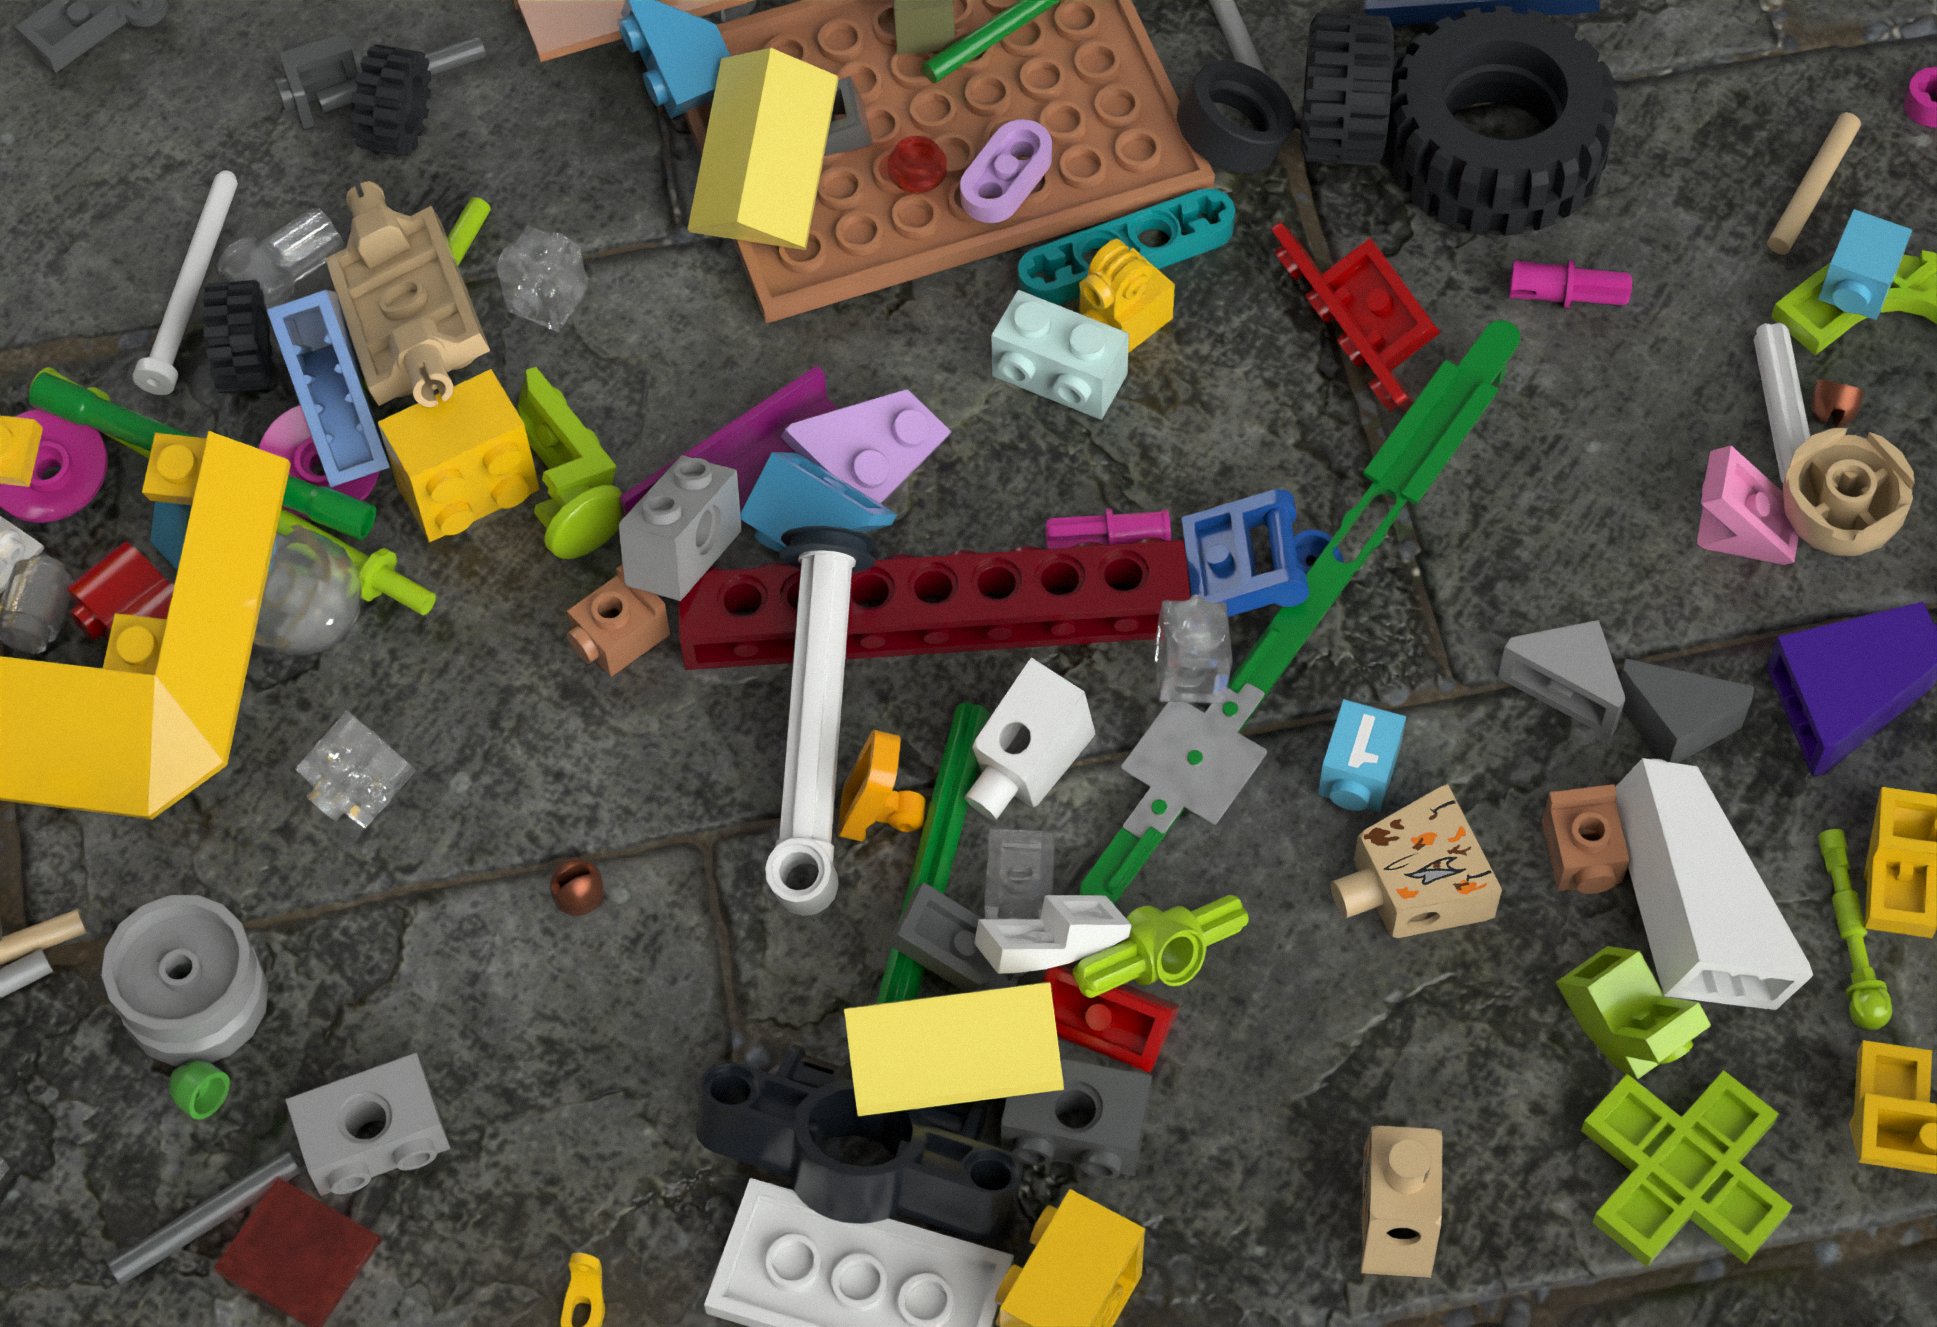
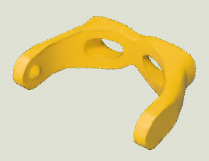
[561,1253,605,1327]

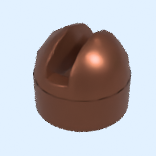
[1811,380,1865,428]
[550,857,605,916]

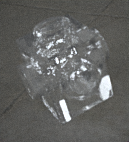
[497,225,588,332]
[295,710,417,829]

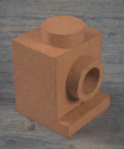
[566,564,671,677]
[1542,784,1630,894]

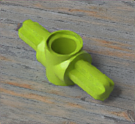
[1073,895,1249,998]

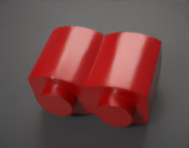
[66,542,174,642]

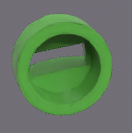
[168,1059,230,1120]

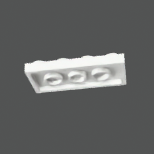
[704,1178,1014,1327]

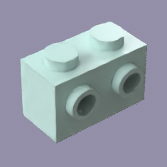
[991,290,1129,420]

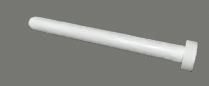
[132,170,238,395]

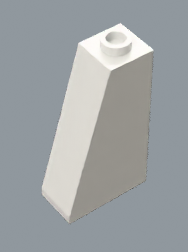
[1615,758,1813,1010]

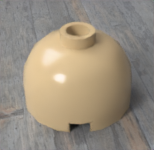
[1783,428,1915,556]

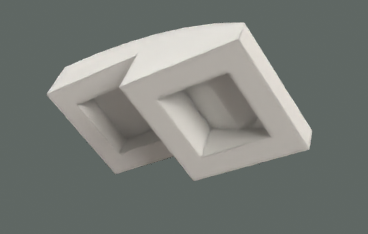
[974,895,1131,974]

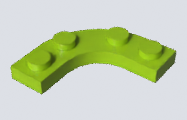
[1771,250,1937,355]

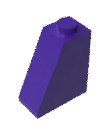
[1766,602,1937,777]

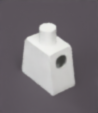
[964,658,1096,821]

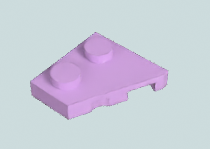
[780,389,951,504]

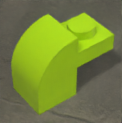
[1556,946,1711,1079]

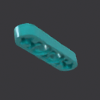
[1018,188,1235,305]

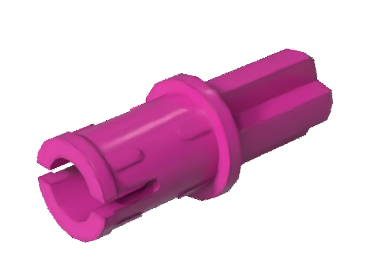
[1509,260,1632,308]
[1045,508,1171,549]

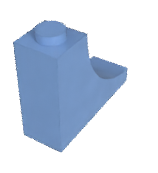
[267,290,391,488]

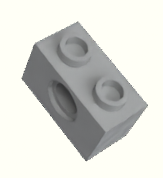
[618,455,742,601]
[285,1052,451,1196]

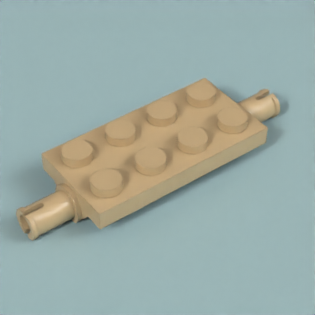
[325,181,490,407]

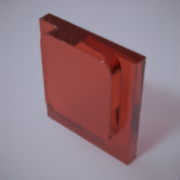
[214,1177,382,1327]

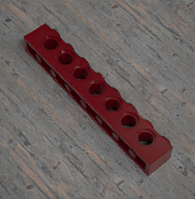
[679,538,1191,670]

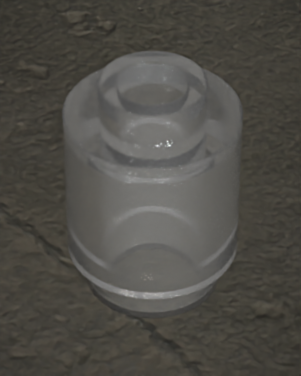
[0,555,75,653]

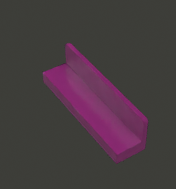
[619,366,839,524]

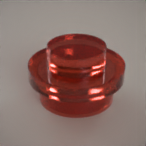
[888,136,947,193]

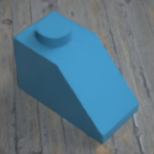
[740,452,897,552]

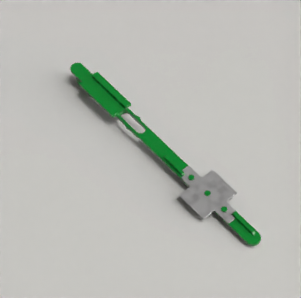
[1080,320,1520,906]

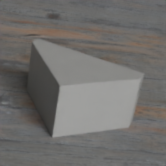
[1498,620,1626,738]

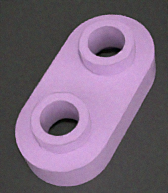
[960,119,1052,223]

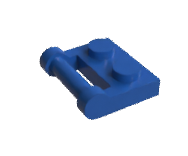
[1181,489,1309,625]

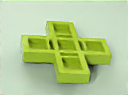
[1581,1070,1792,1267]

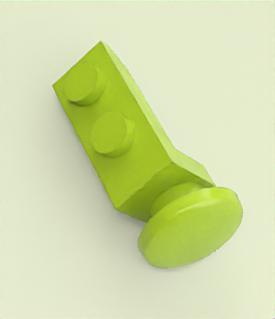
[516,367,623,559]

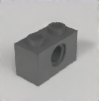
[1001,1058,1152,1179]

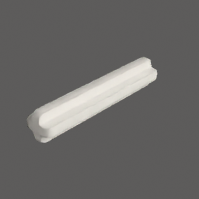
[1754,323,1810,483]

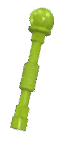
[1818,829,1892,1030]

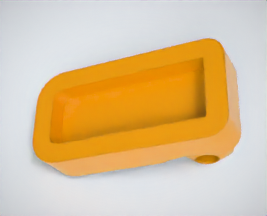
[837,730,926,842]

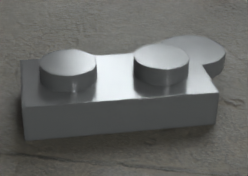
[15,0,168,73]
[888,882,1025,992]

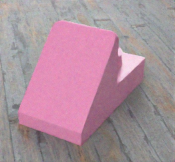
[1697,446,1799,565]

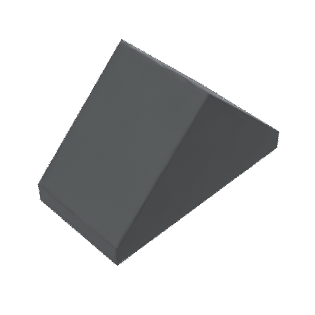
[1619,659,1755,764]

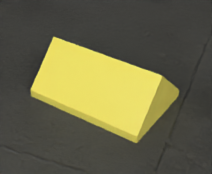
[688,48,839,250]
[844,982,1064,1116]

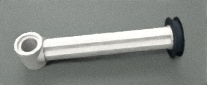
[765,526,876,916]

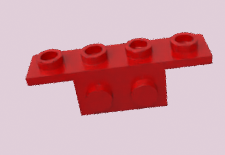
[1271,221,1441,413]

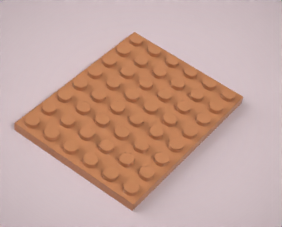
[683,0,1215,324]

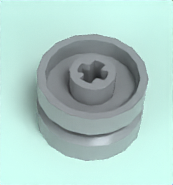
[101,895,269,1066]

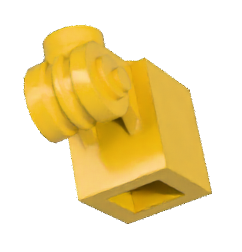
[1079,239,1175,353]

